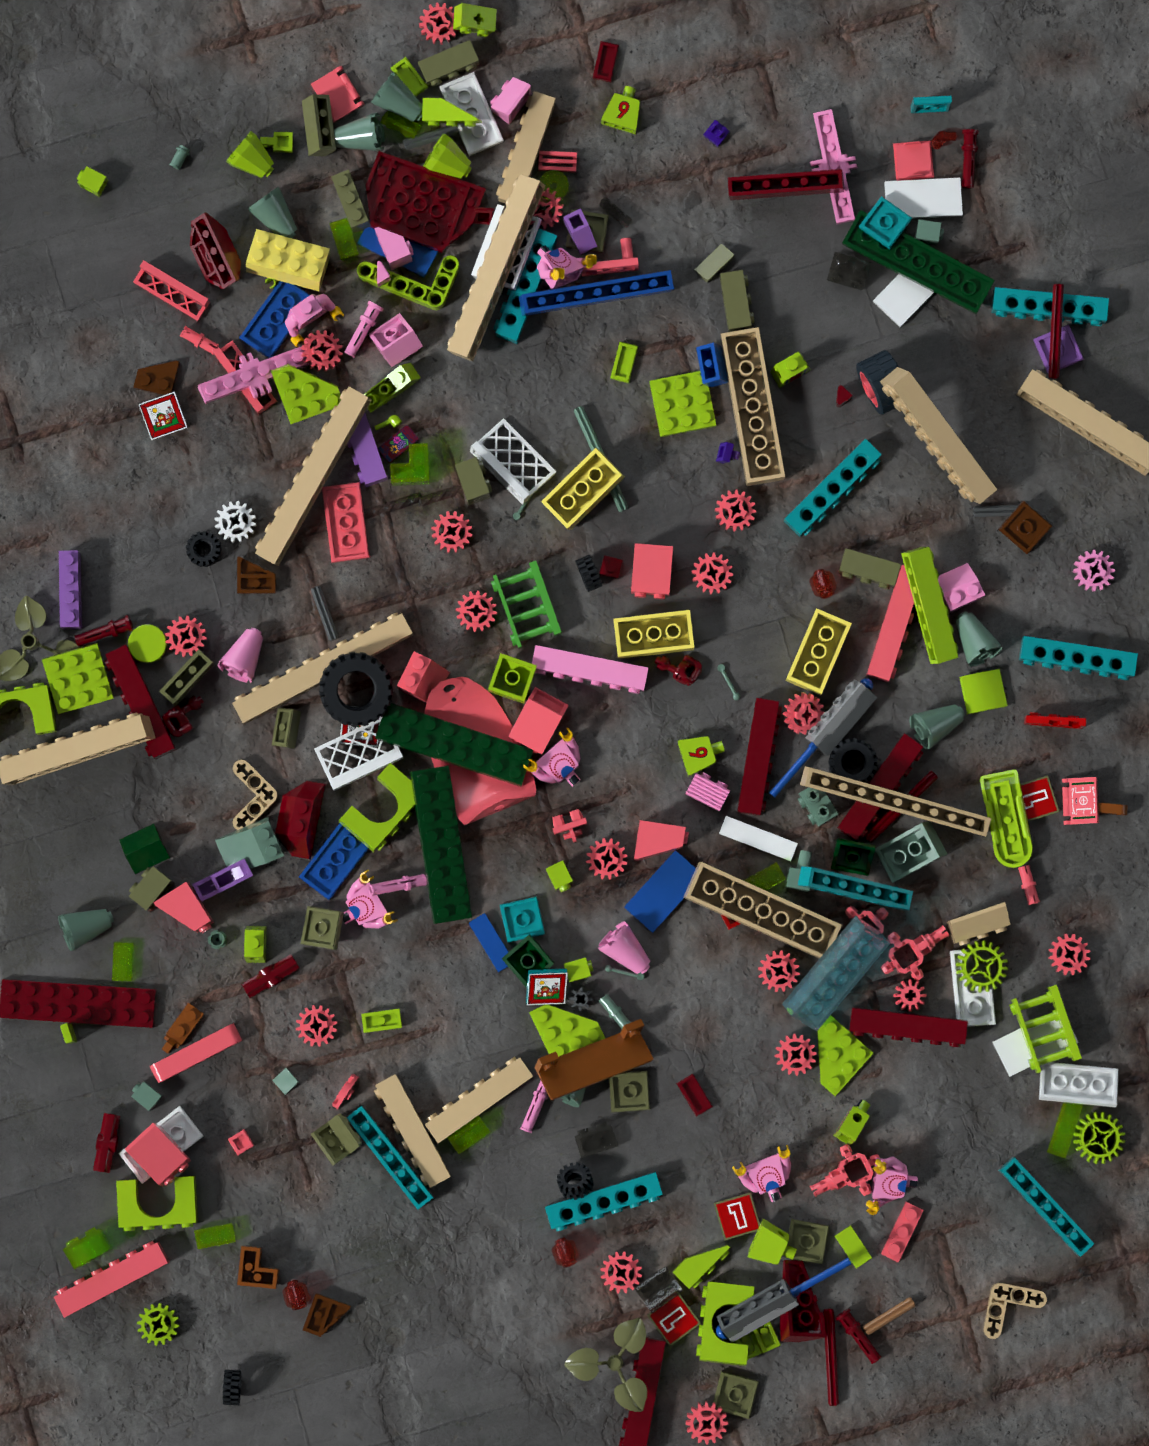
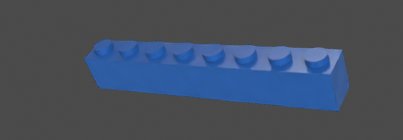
[519,270,674,316]

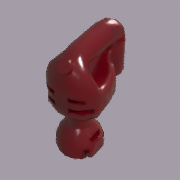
[654,655,702,686]
[162,695,204,737]

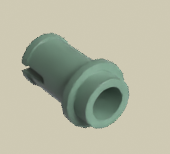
[169,145,190,170]

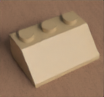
[947,902,1011,946]

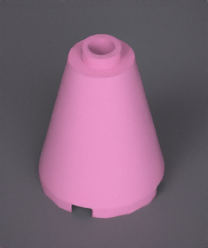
[218,628,263,683]
[598,921,650,974]

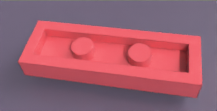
[881,1202,924,1263]

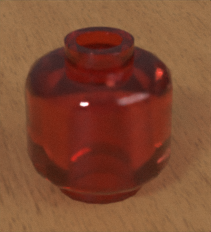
[809,569,837,599]
[551,1237,580,1268]
[282,1280,310,1310]

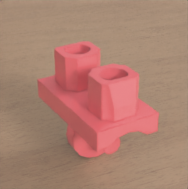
[552,809,587,843]

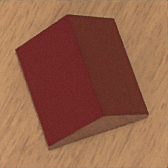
[474,207,494,225]
[836,385,853,407]

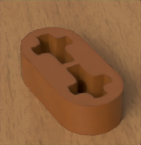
[1098,803,1128,815]

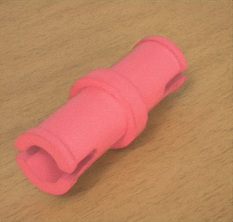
[180,326,219,355]
[1018,865,1040,905]

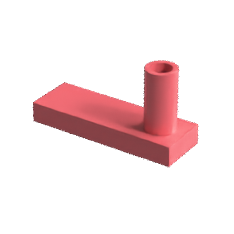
[582,238,639,276]

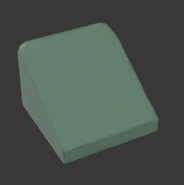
[272,1068,299,1095]

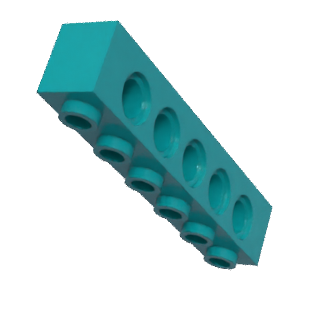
[493,229,557,344]
[991,287,1109,326]
[784,439,882,537]
[1019,636,1138,680]
[798,866,913,910]
[346,1106,434,1210]
[999,1157,1094,1257]
[545,1172,663,1232]

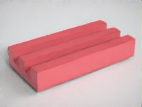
[538,151,577,172]

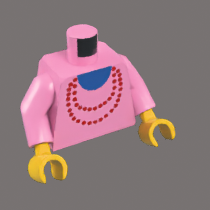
[537,245,597,289]
[285,294,344,348]
[523,727,581,787]
[343,870,398,929]
[732,1145,791,1202]
[866,1156,918,1215]

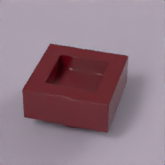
[599,555,623,579]

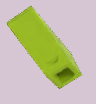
[422,98,482,127]
[364,362,421,413]
[672,1245,730,1289]

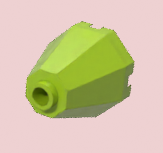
[226,131,274,178]
[423,134,472,179]

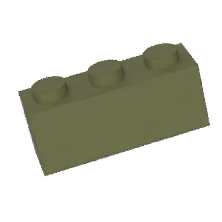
[418,40,479,87]
[302,94,336,156]
[331,169,371,234]
[720,270,755,332]
[838,548,901,590]
[159,649,215,706]

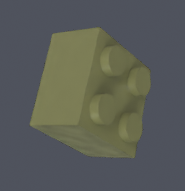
[455,457,492,505]
[129,866,175,912]

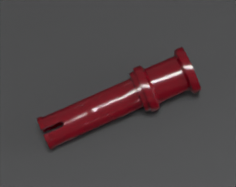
[961,129,979,188]
[75,615,134,647]
[835,1308,882,1364]

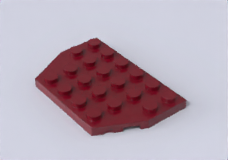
[366,151,486,253]

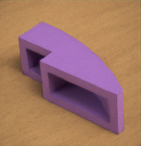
[192,859,253,902]

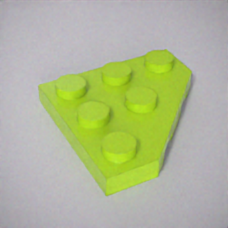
[271,364,341,424]
[529,1004,605,1057]
[817,1015,873,1096]

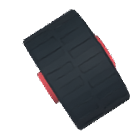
[856,350,899,415]

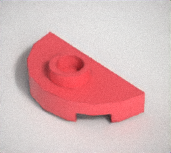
[332,1074,359,1109]

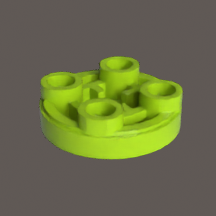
[128,624,167,663]

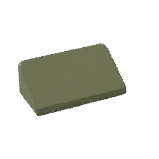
[694,244,735,284]
[272,708,301,749]

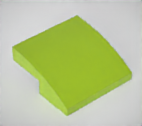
[959,669,1008,714]
[734,1322,780,1360]

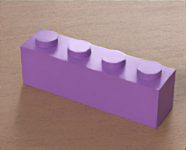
[347,413,388,487]
[59,550,82,630]

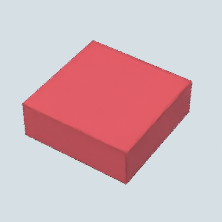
[228,1129,255,1156]

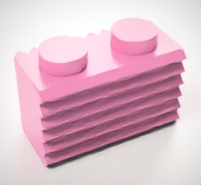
[685,772,730,812]

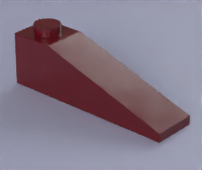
[780,1260,826,1342]

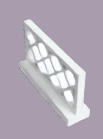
[471,204,542,290]
[470,418,556,505]
[314,717,403,791]

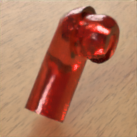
[931,131,956,150]

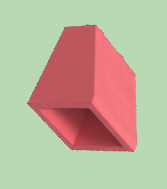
[631,543,673,599]
[397,651,450,703]
[508,687,569,755]
[634,820,689,861]
[153,882,214,933]
[125,1123,191,1187]

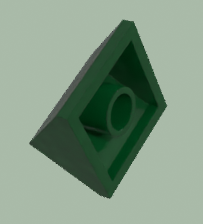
[119,824,170,875]
[831,838,876,876]
[502,934,555,988]

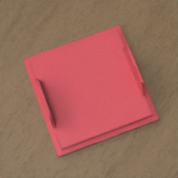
[893,141,934,181]

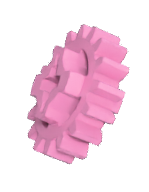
[1073,550,1115,592]

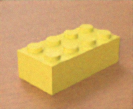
[246,229,330,291]
[541,448,625,530]
[785,608,852,696]
[613,610,694,659]

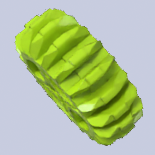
[956,940,1008,993]
[1073,1112,1125,1164]

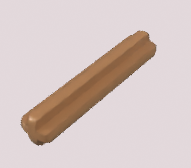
[863,1297,915,1335]

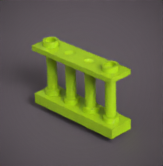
[1009,985,1082,1073]

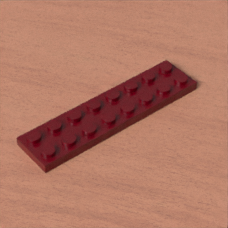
[0,979,156,1028]

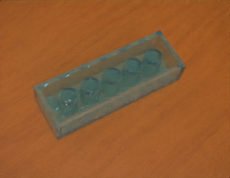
[782,916,890,1031]

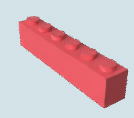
[866,565,915,682]
[54,1241,169,1318]

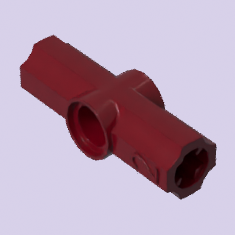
[241,954,299,998]
[93,1113,121,1173]

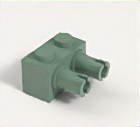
[797,787,839,827]
[785,850,812,892]

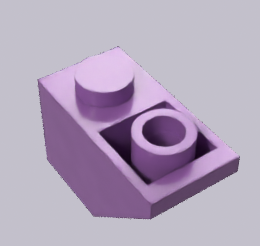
[563,208,597,255]

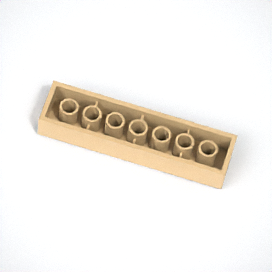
[720,327,785,486]
[880,367,997,504]
[1016,369,1149,476]
[0,713,155,785]
[683,862,842,960]

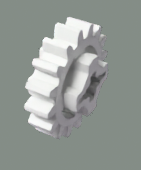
[215,501,256,543]

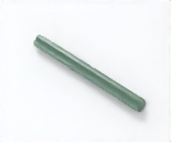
[574,406,628,512]

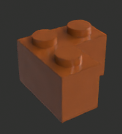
[237,1245,280,1289]

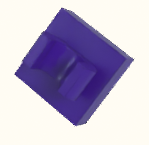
[703,120,730,147]
[716,442,740,464]

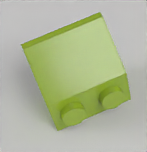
[488,653,537,704]

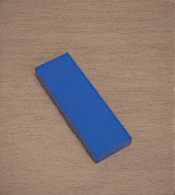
[469,913,508,972]

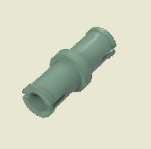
[599,994,631,1029]

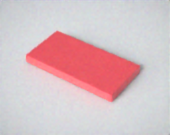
[322,482,370,563]

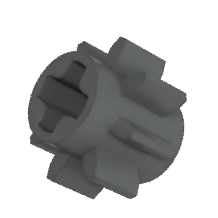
[569,987,593,1011]

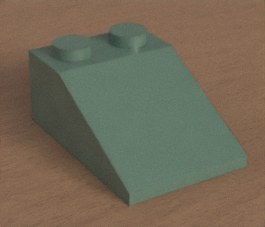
[215,817,284,869]
[875,821,948,883]

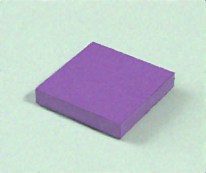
[1033,324,1084,374]

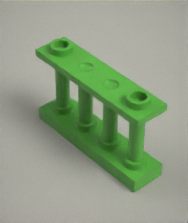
[491,561,562,649]

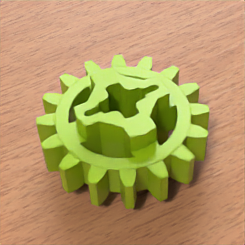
[137,1303,180,1346]

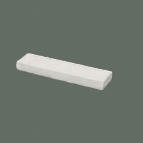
[719,816,798,862]

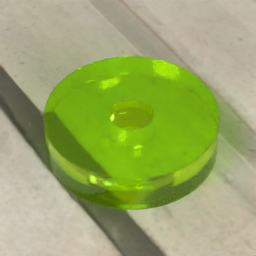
[539,170,569,200]

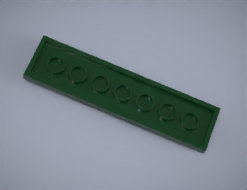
[842,210,995,315]
[375,703,533,787]
[410,766,472,924]

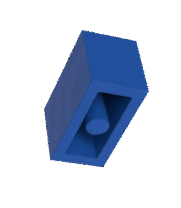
[696,342,728,387]

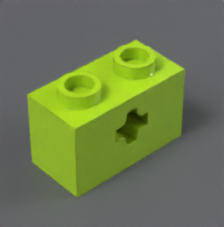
[453,3,497,37]
[546,860,573,892]

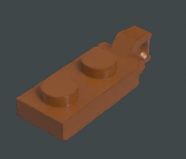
[162,1003,204,1054]

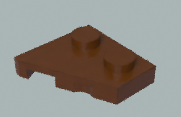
[133,360,180,395]
[237,557,276,594]
[303,1293,351,1337]

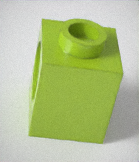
[77,166,109,197]
[564,957,594,983]

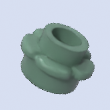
[208,930,227,949]

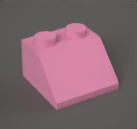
[490,77,532,124]
[374,227,414,270]
[368,313,423,367]
[938,563,985,613]

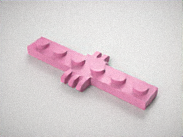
[810,109,858,224]
[198,346,310,404]

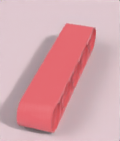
[149,1023,242,1084]

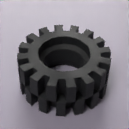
[186,531,221,567]
[575,555,602,592]
[557,1162,594,1200]
[223,1370,242,1406]

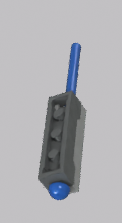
[769,678,877,797]
[716,1257,852,1342]

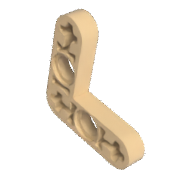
[233,760,278,830]
[983,1283,1047,1339]

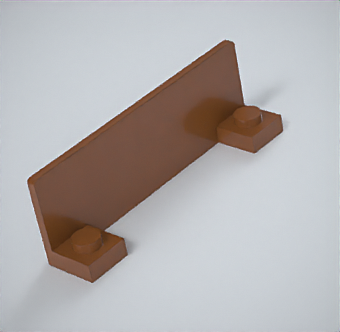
[534,1019,653,1100]

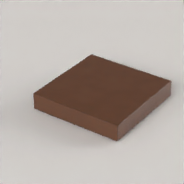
[998,501,1052,554]

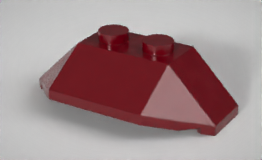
[190,212,241,289]
[275,781,326,860]

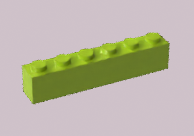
[901,547,958,664]

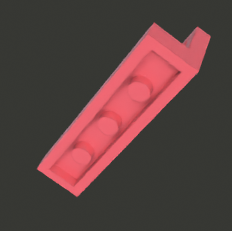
[133,260,210,321]
[213,341,277,415]

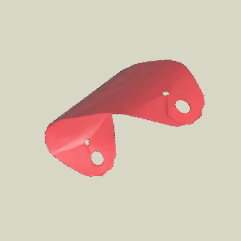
[424,677,536,825]

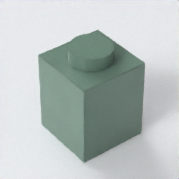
[915,219,944,245]
[131,1081,163,1111]

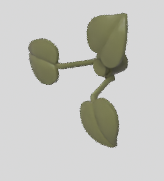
[0,596,80,681]
[565,1318,647,1412]

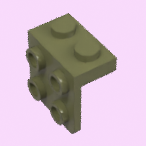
[311,1113,362,1166]

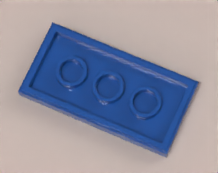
[357,219,438,279]
[239,281,310,359]
[299,823,369,900]
[624,850,696,933]

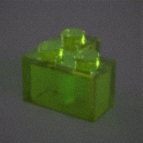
[390,443,430,486]
[63,1227,112,1269]

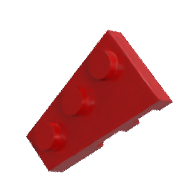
[1024,712,1086,729]

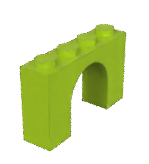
[0,683,57,735]
[339,763,415,853]
[116,1176,198,1231]
[696,1281,754,1366]

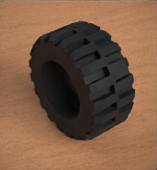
[319,652,393,727]

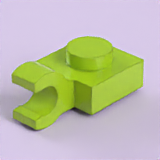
[260,132,293,153]

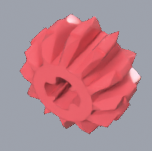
[893,979,927,1012]

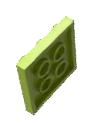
[649,371,716,437]
[42,643,114,714]

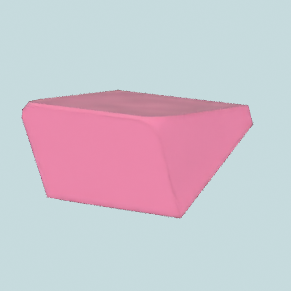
[377,261,391,287]

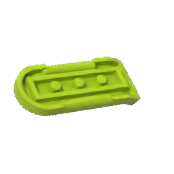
[980,770,1033,868]

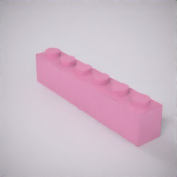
[532,645,648,694]

